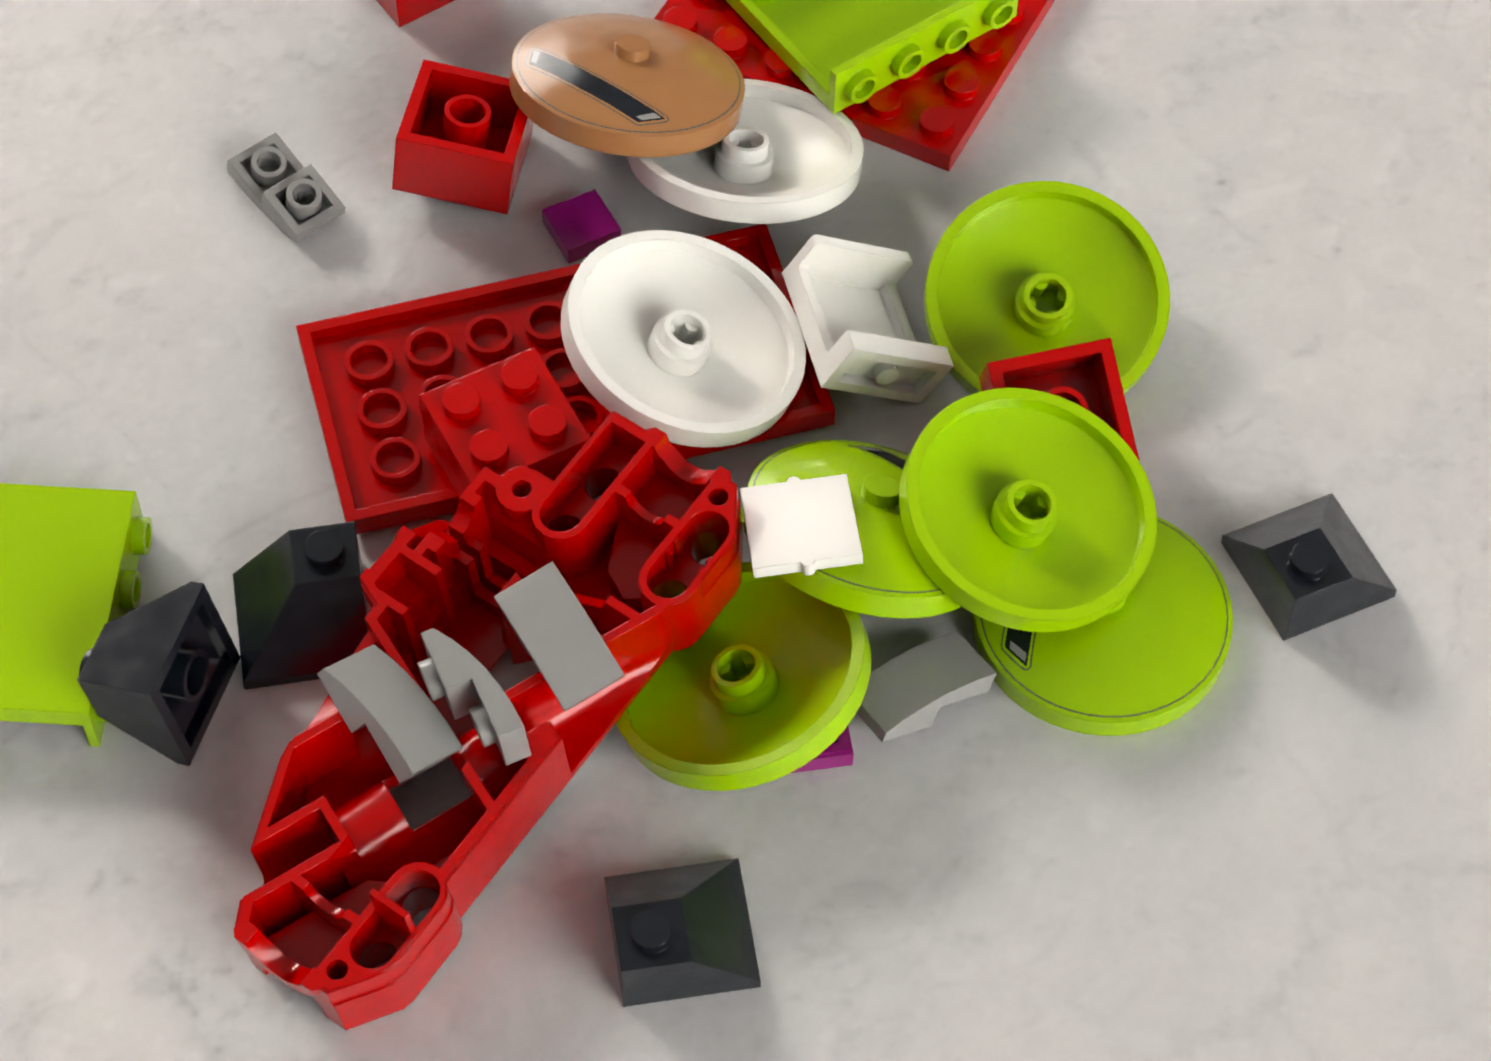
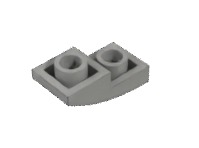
[227,132,346,242]
[494,561,625,712]
[417,628,532,766]
[856,630,997,742]
[317,645,463,783]

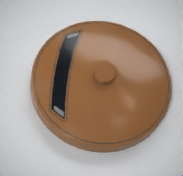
[509,13,745,157]

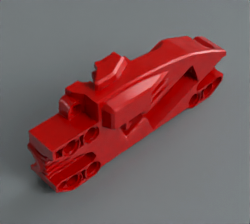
[233,411,743,1030]

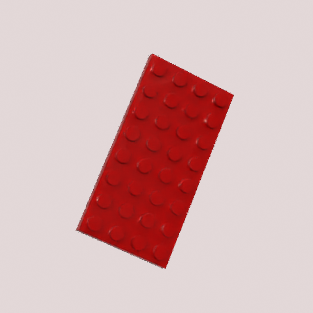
[296,224,835,534]

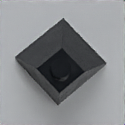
[1221,493,1397,641]
[233,521,368,690]
[77,581,241,766]
[604,858,761,1007]

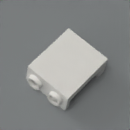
[782,234,954,404]

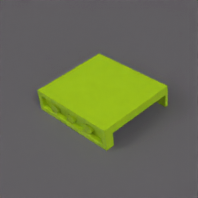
[725,0,1018,114]
[0,483,152,747]

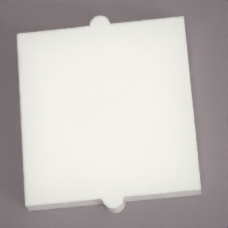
[740,474,863,578]

